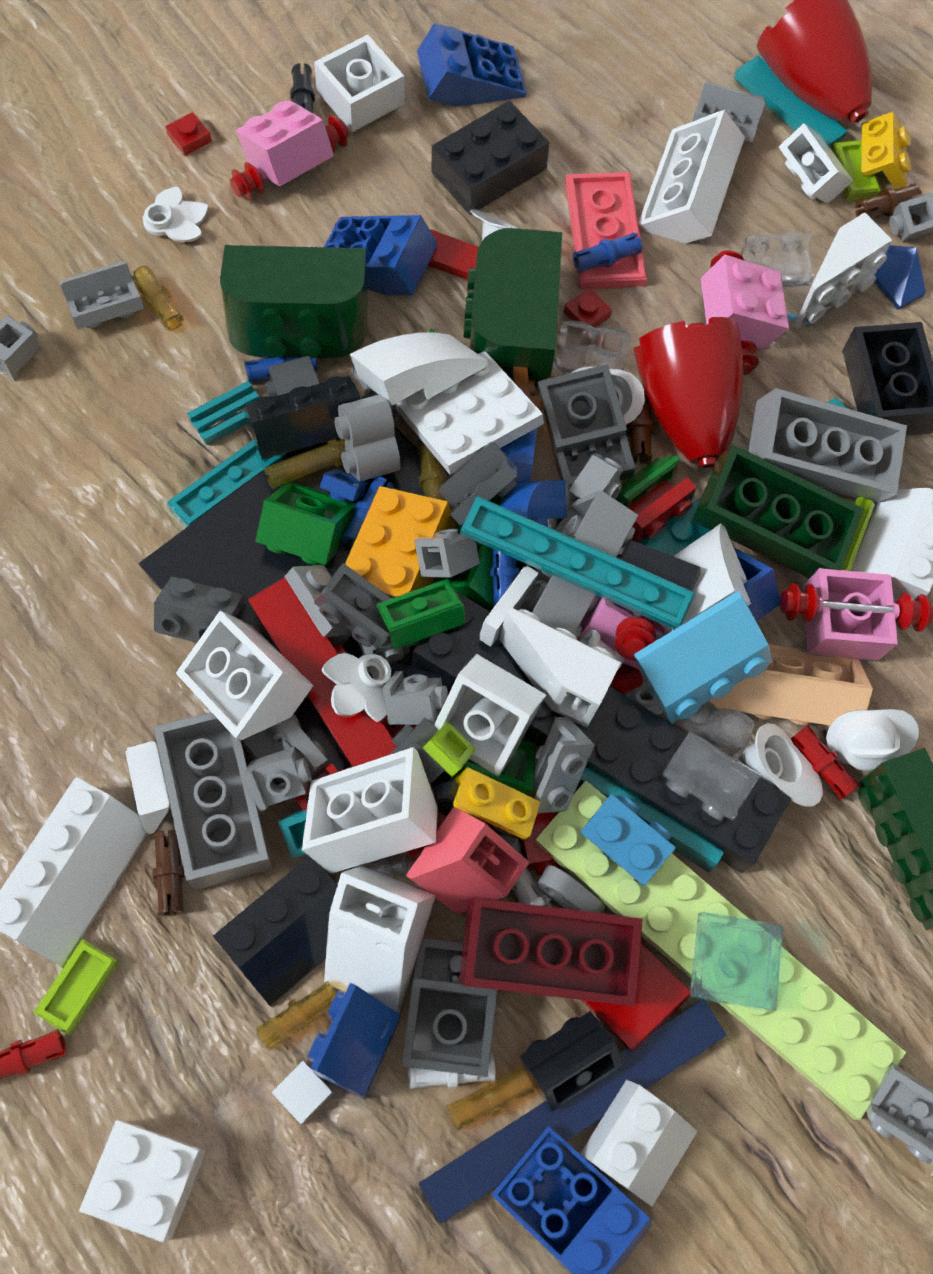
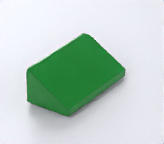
[615,455,680,508]
[376,578,465,649]

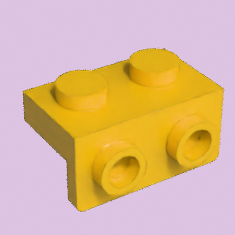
[862,112,911,190]
[452,767,540,839]

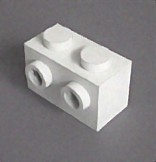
[779,124,853,204]

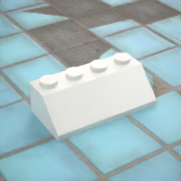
[638,109,745,244]
[0,777,148,968]

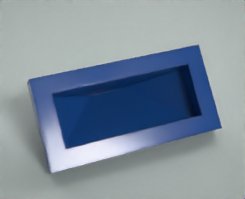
[874,245,926,310]

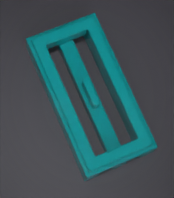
[187,381,259,445]

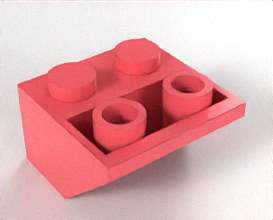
[406,807,529,915]

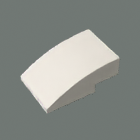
[350,333,487,405]
[668,524,751,632]

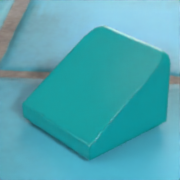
[278,809,307,859]

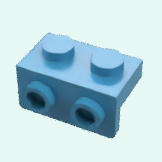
[580,794,676,886]

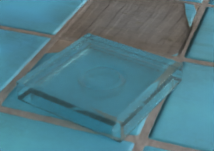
[690,911,783,1011]

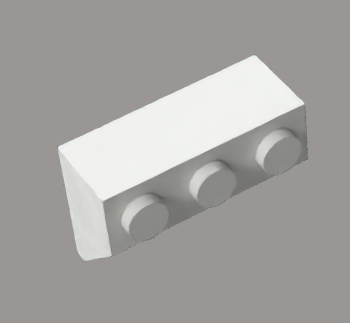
[851,488,933,602]
[176,610,314,740]
[302,747,438,874]

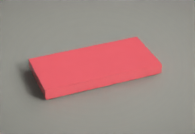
[565,172,647,289]

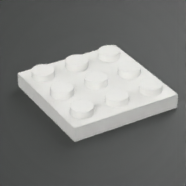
[395,351,544,475]

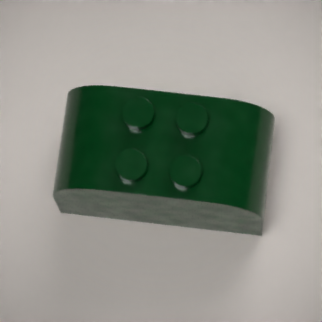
[463,228,562,388]
[220,245,367,358]

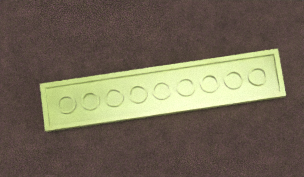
[534,781,906,1120]

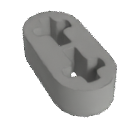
[537,866,606,913]

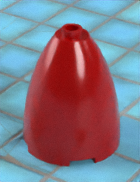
[757,0,872,124]
[633,317,743,469]

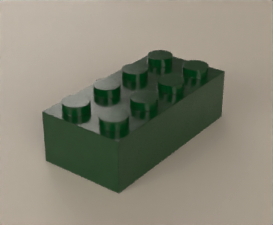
[692,444,864,578]
[858,748,933,930]

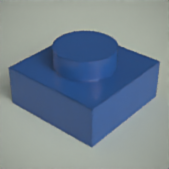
[320,469,369,503]

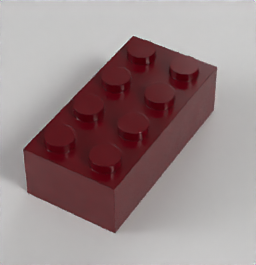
[458,897,643,1006]

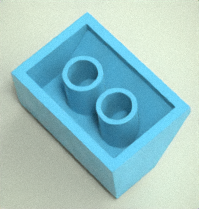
[634,591,772,724]

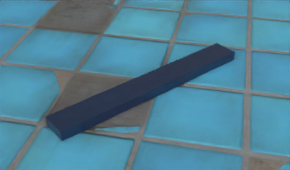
[419,999,727,1223]

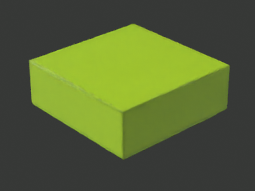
[423,722,476,777]

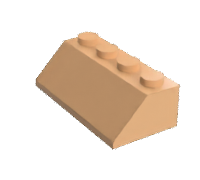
[708,644,873,727]

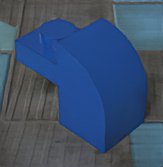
[500,480,567,527]

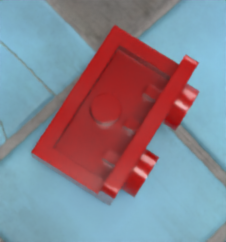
[628,477,697,543]

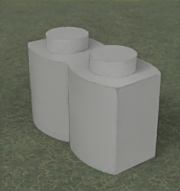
[335,395,401,482]

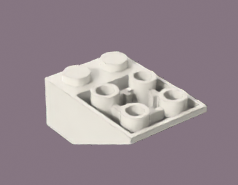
[794,213,892,329]
[499,607,621,728]
[324,866,436,1014]

